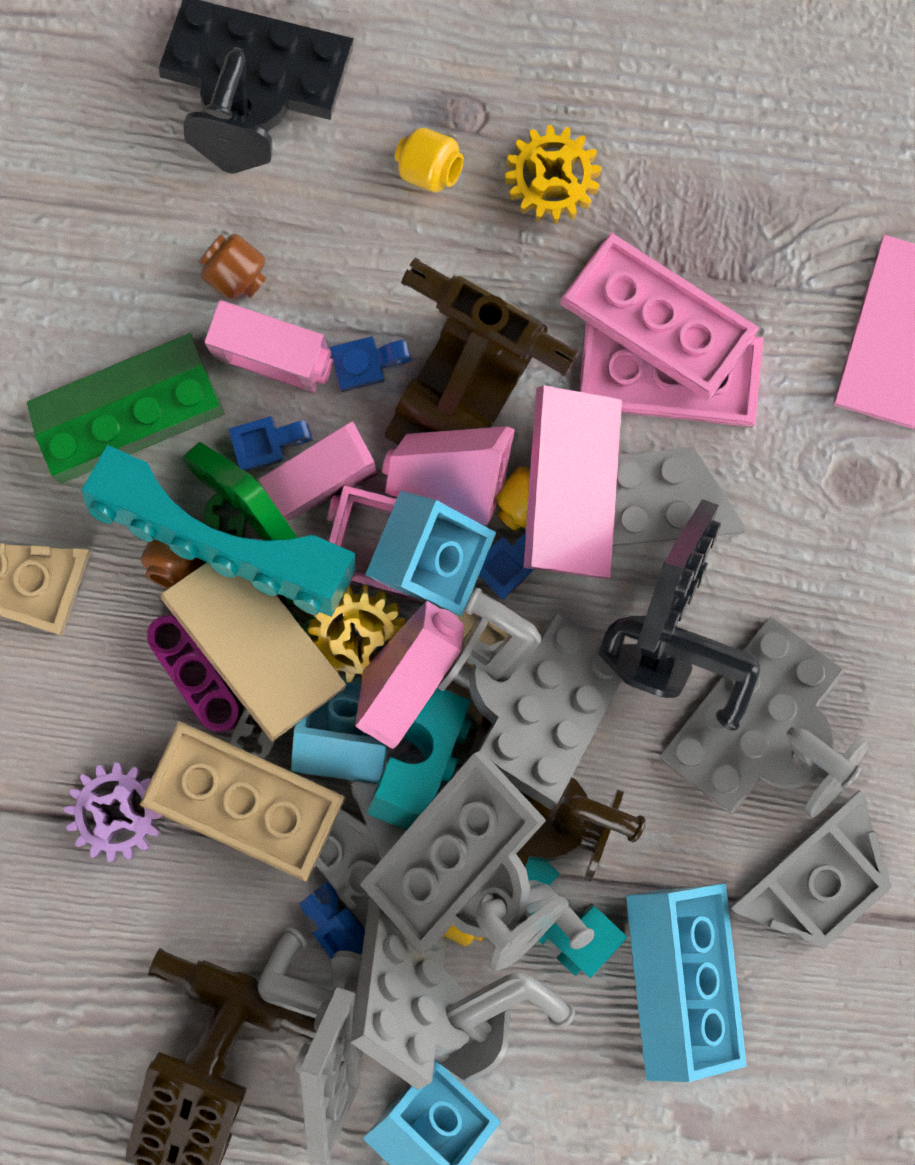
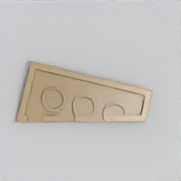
[0,543,91,636]

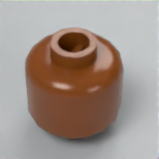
[198,234,267,300]
[141,539,203,589]

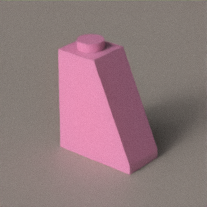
[259,421,378,522]
[382,426,515,526]
[355,601,464,749]

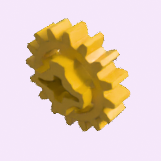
[505,125,602,224]
[308,585,406,683]

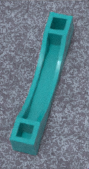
[81,445,356,617]

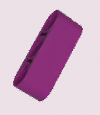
[147,615,243,732]

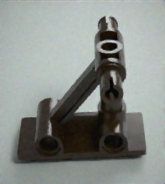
[384,257,579,445]
[125,948,317,1165]

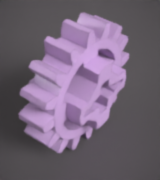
[64,763,165,862]

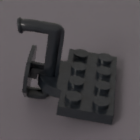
[159,0,354,174]
[599,499,760,731]

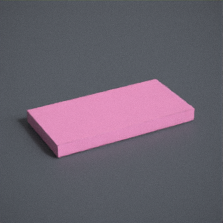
[560,232,759,401]
[833,235,915,430]
[578,322,763,428]
[524,385,622,579]

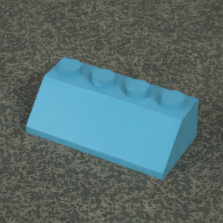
[626,883,747,1082]

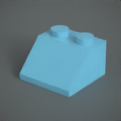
[365,490,496,617]
[291,675,388,784]
[363,1060,501,1165]

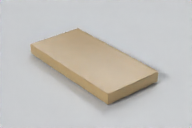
[161,562,346,741]
[140,721,346,882]

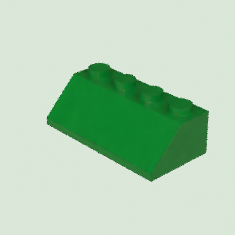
[27,333,225,484]

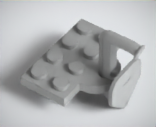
[437,588,622,810]
[659,616,869,819]
[360,751,594,972]
[350,897,575,1090]
[257,926,363,1165]

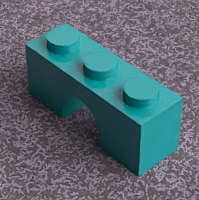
[366,688,472,830]
[525,859,628,978]

